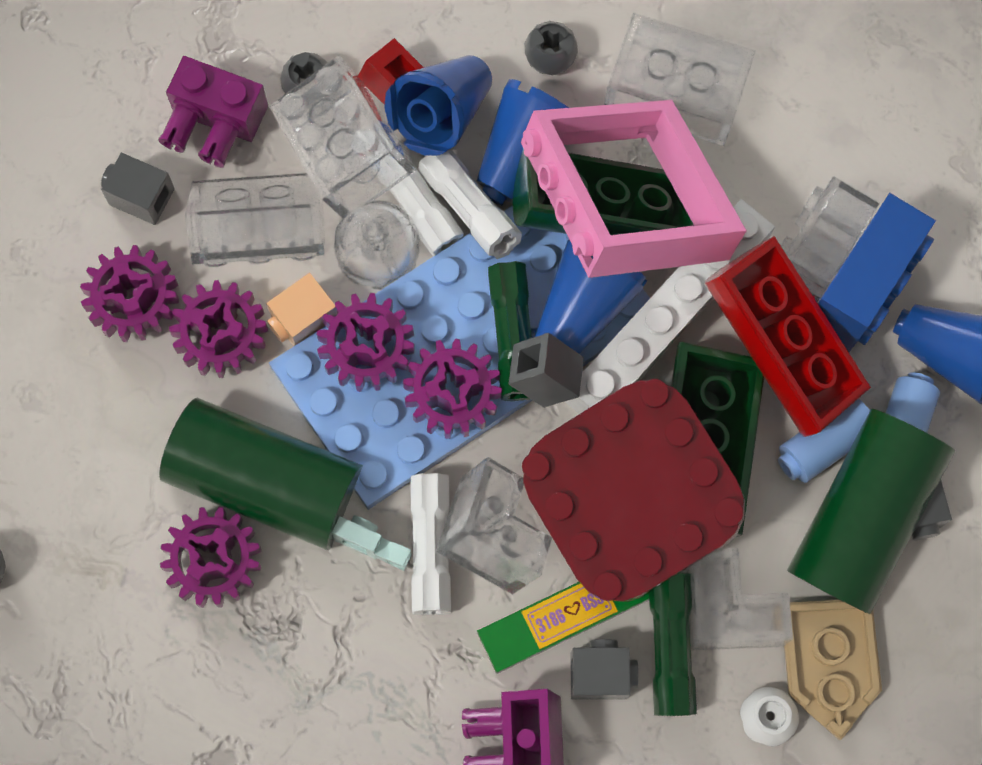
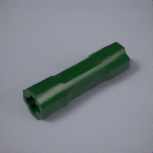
[488,261,532,402]
[649,573,697,716]

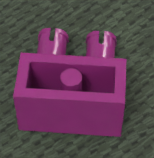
[158,55,268,168]
[462,689,564,765]

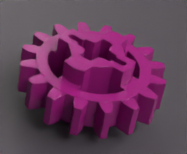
[80,245,179,342]
[169,280,268,378]
[317,293,415,392]
[403,339,502,439]
[160,507,262,608]

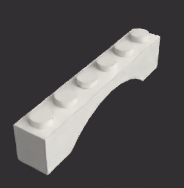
[565,199,775,414]

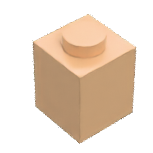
[266,273,337,346]

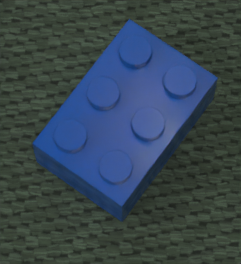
[818,192,936,352]

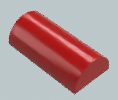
[704,236,871,437]

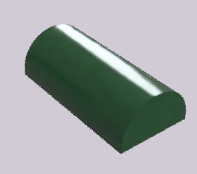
[513,149,694,235]
[671,342,764,537]
[159,398,363,550]
[787,409,955,614]

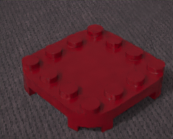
[522,379,745,602]

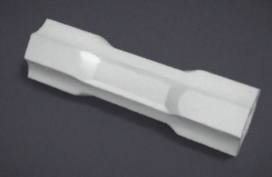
[363,132,464,257]
[419,149,522,259]
[411,473,451,615]

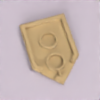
[780,600,882,741]

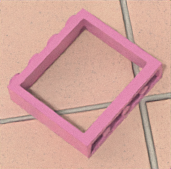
[521,100,747,278]

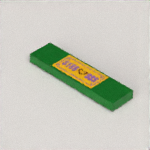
[477,582,649,674]

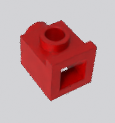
[355,38,424,105]

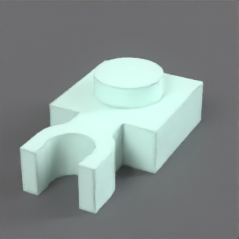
[332,515,412,571]

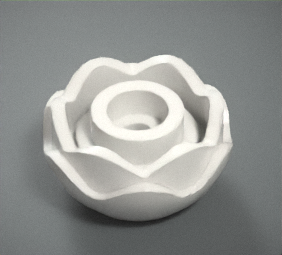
[740,687,799,747]

